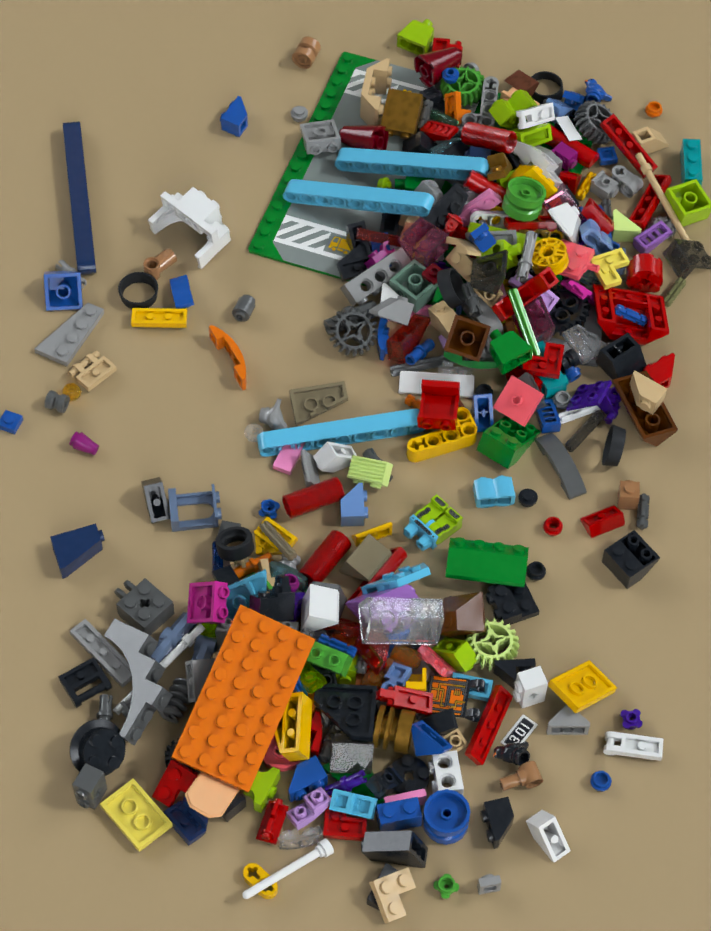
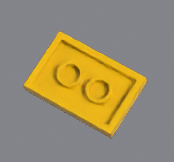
[548,660,617,714]

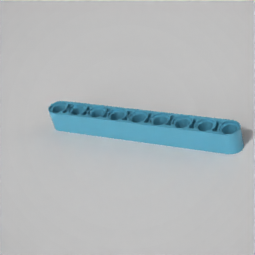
[335,147,489,181]
[283,179,435,217]
[256,409,425,457]

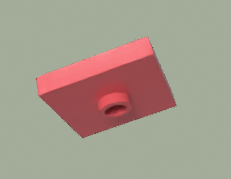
[493,375,544,427]

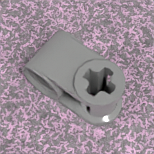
[610,165,644,198]

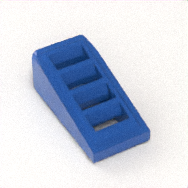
[536,399,561,434]

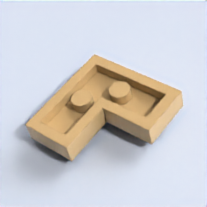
[369,867,416,924]

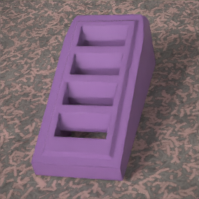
[633,220,673,254]

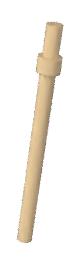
[635,152,691,244]

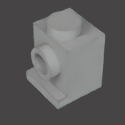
[590,170,619,199]

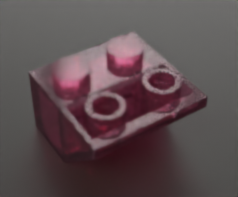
[398,217,449,268]
[511,296,556,344]

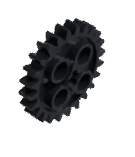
[529,285,590,336]

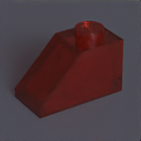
[353,627,390,675]

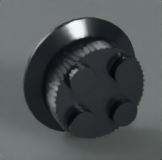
[70,719,126,776]

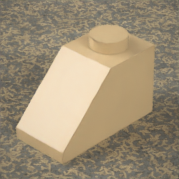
[630,371,667,415]

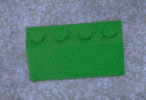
[445,537,529,587]

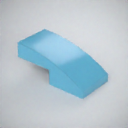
[329,789,378,819]

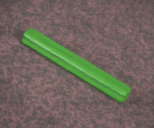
[507,288,541,356]

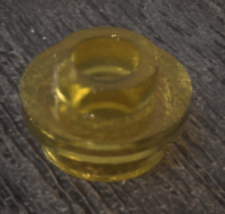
[62,383,81,401]

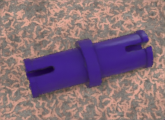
[325,770,368,796]

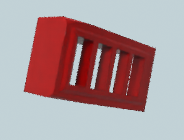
[420,121,459,141]

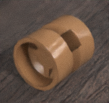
[292,36,321,69]

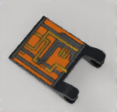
[427,675,485,722]

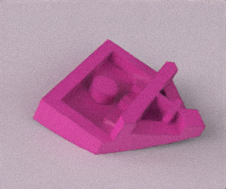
[560,277,595,306]

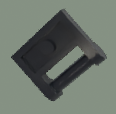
[58,657,112,708]

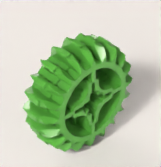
[440,65,485,107]

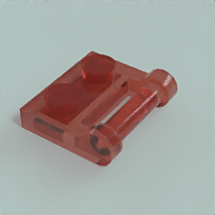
[323,618,372,638]

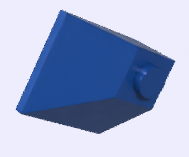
[44,271,83,311]

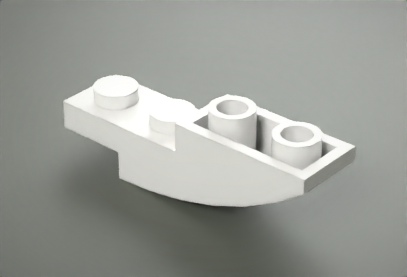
[512,141,564,189]

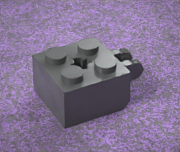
[114,578,175,635]

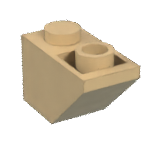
[632,126,669,154]

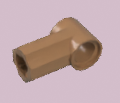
[143,248,177,280]

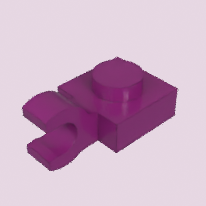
[364,241,395,269]

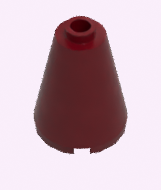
[414,47,462,87]
[339,125,389,150]

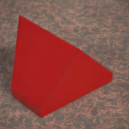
[558,170,582,195]

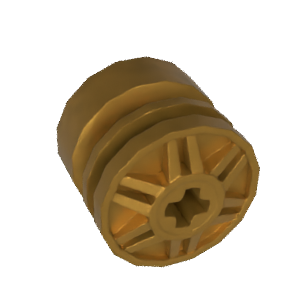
[372,705,416,754]

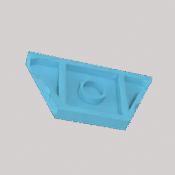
[361,563,431,595]
[226,569,267,619]

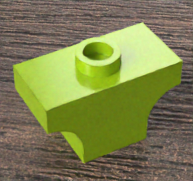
[244,767,280,814]

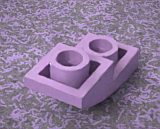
[286,787,331,830]

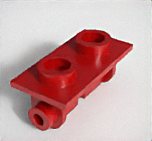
[442,213,464,238]
[256,798,289,845]

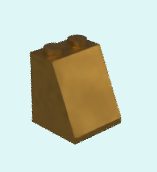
[381,88,423,140]

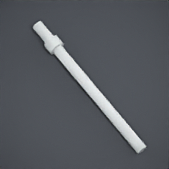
[113,623,205,715]

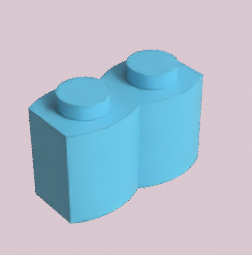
[473,475,516,508]

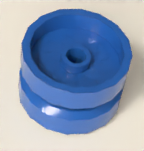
[422,789,471,845]

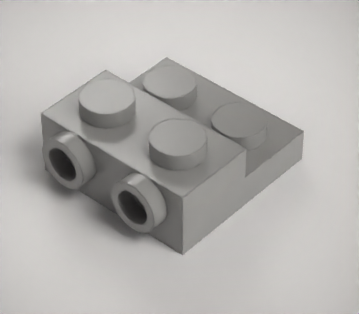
[300,119,341,155]

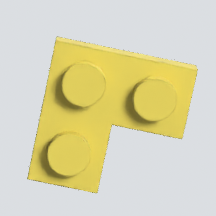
[591,247,630,290]

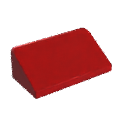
[581,198,614,234]
[580,505,625,538]

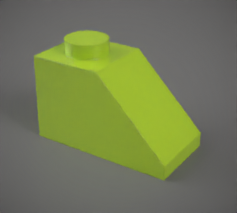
[432,637,479,672]

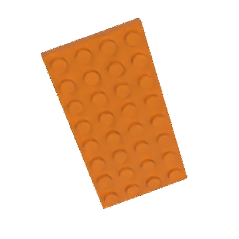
[171,604,316,793]

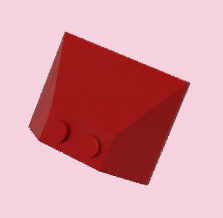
[593,284,669,345]

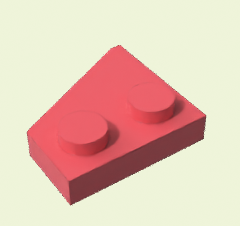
[417,644,457,677]

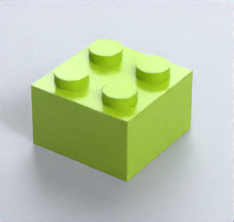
[665,179,711,227]

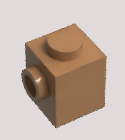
[617,480,640,510]

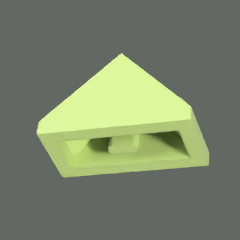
[612,209,642,242]

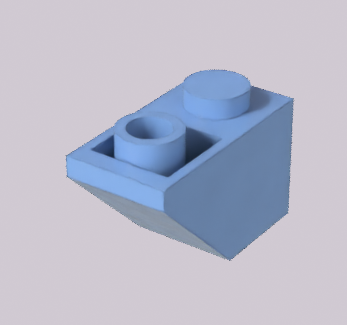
[340,483,368,527]

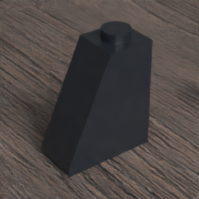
[361,830,428,868]

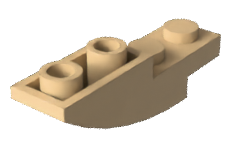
[445,245,504,308]

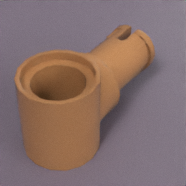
[499,761,543,791]

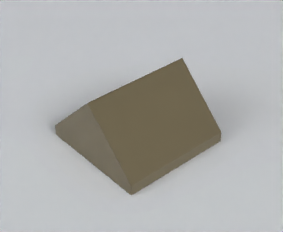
[339,534,392,582]

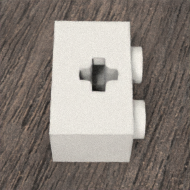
[513,666,548,708]

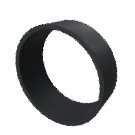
[532,71,563,104]
[437,268,465,309]
[118,272,158,309]
[602,424,626,467]

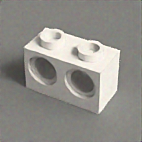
[428,750,464,795]

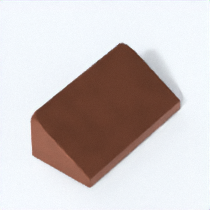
[505,70,540,97]

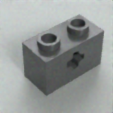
[72,763,107,810]

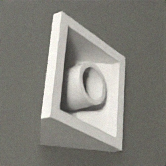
[300,584,339,633]

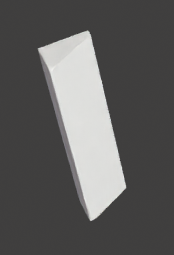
[399,371,475,398]

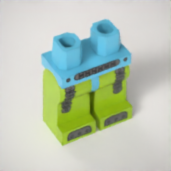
[403,494,463,551]

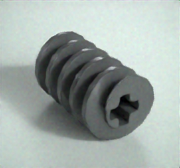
[158,678,191,724]

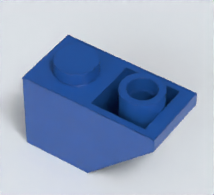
[220,96,248,137]
[288,756,328,803]

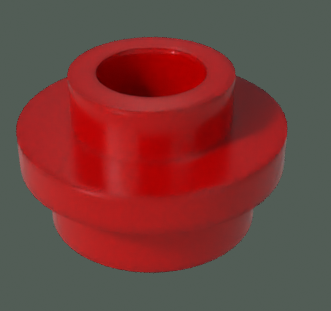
[543,517,563,536]

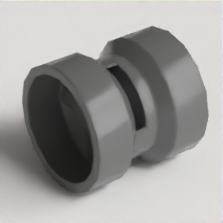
[45,390,70,413]

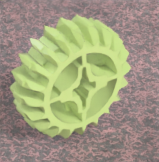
[465,617,520,671]

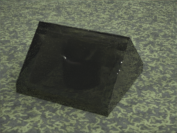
[470,250,508,295]
[329,733,374,774]

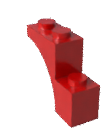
[491,267,560,322]

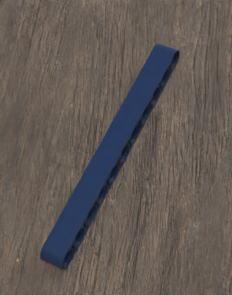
[63,121,97,275]

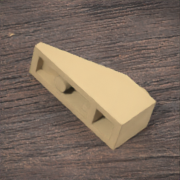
[428,300,457,339]

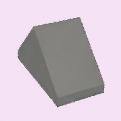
[546,704,590,735]

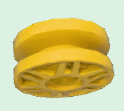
[532,237,569,275]

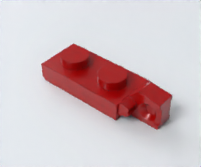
[376,685,433,715]

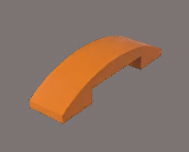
[209,325,247,390]

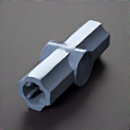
[150,612,197,663]

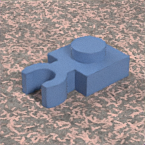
[381,662,412,689]

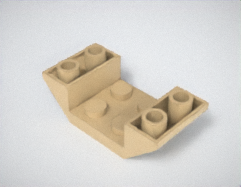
[360,58,393,125]

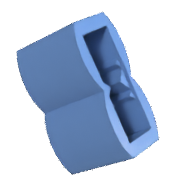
[579,219,614,255]

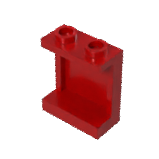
[417,379,460,431]

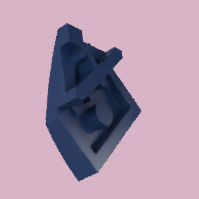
[163,797,208,846]

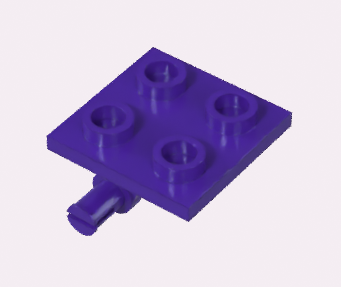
[566,380,621,424]

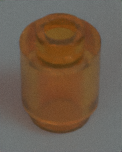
[390,644,422,670]

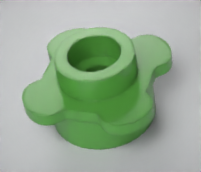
[433,874,459,899]

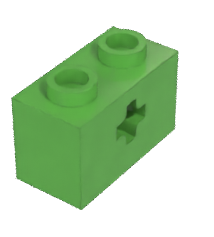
[306,641,353,677]

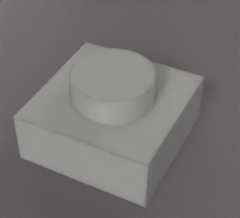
[477,874,501,895]

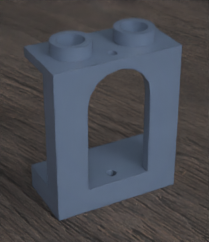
[168,484,222,532]

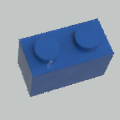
[376,797,423,831]

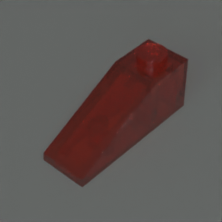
[387,314,431,364]

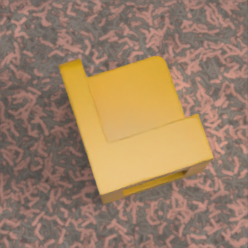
[405,668,426,692]

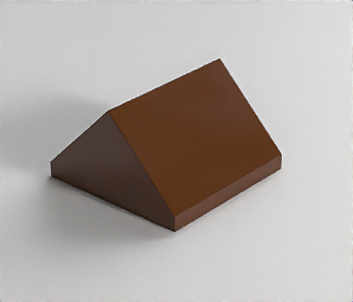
[444,314,491,362]

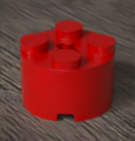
[626,253,663,293]

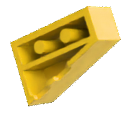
[275,692,313,762]

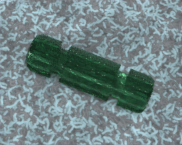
[430,109,459,126]

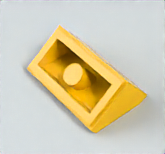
[351,522,392,547]

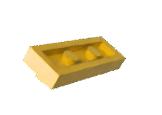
[131,308,188,328]

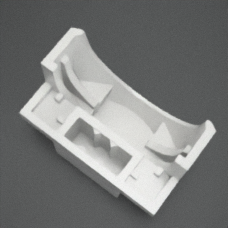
[148,187,231,269]

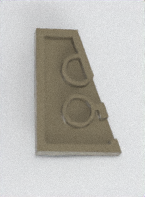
[289,381,348,426]

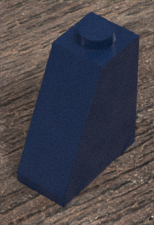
[50,523,105,579]

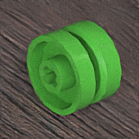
[502,176,546,222]

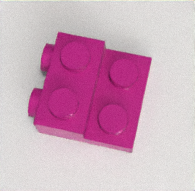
[187,581,230,624]

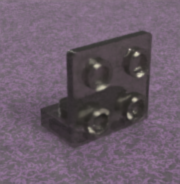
[663,239,711,279]

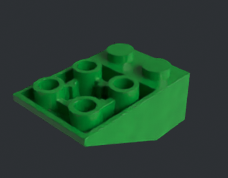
[476,416,541,469]

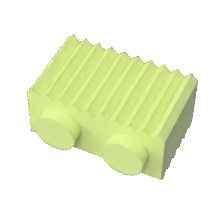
[347,455,393,489]

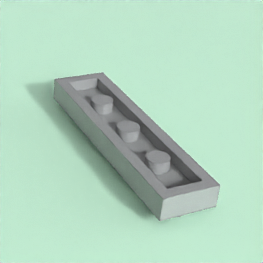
[70,619,132,688]

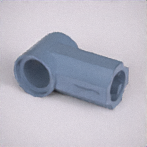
[191,635,218,660]

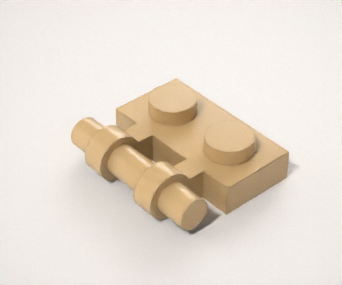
[68,350,117,392]

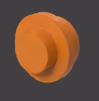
[645,101,663,117]

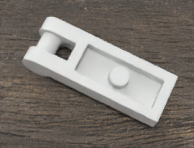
[516,102,555,129]
[603,731,664,761]

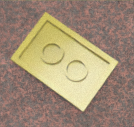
[100,778,173,852]

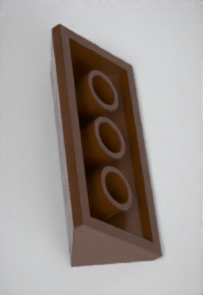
[612,370,678,447]

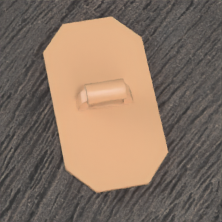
[185,772,240,818]

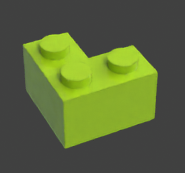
[488,89,538,129]

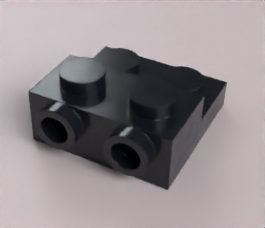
[485,582,540,626]

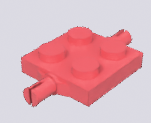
[559,239,600,281]

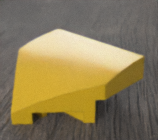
[254,516,298,555]

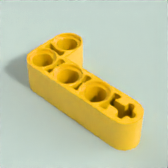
[406,407,477,463]

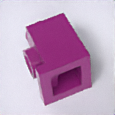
[551,141,578,171]

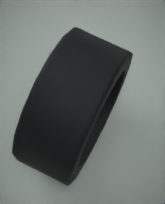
[215,526,254,561]

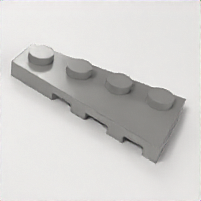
[34,303,104,367]

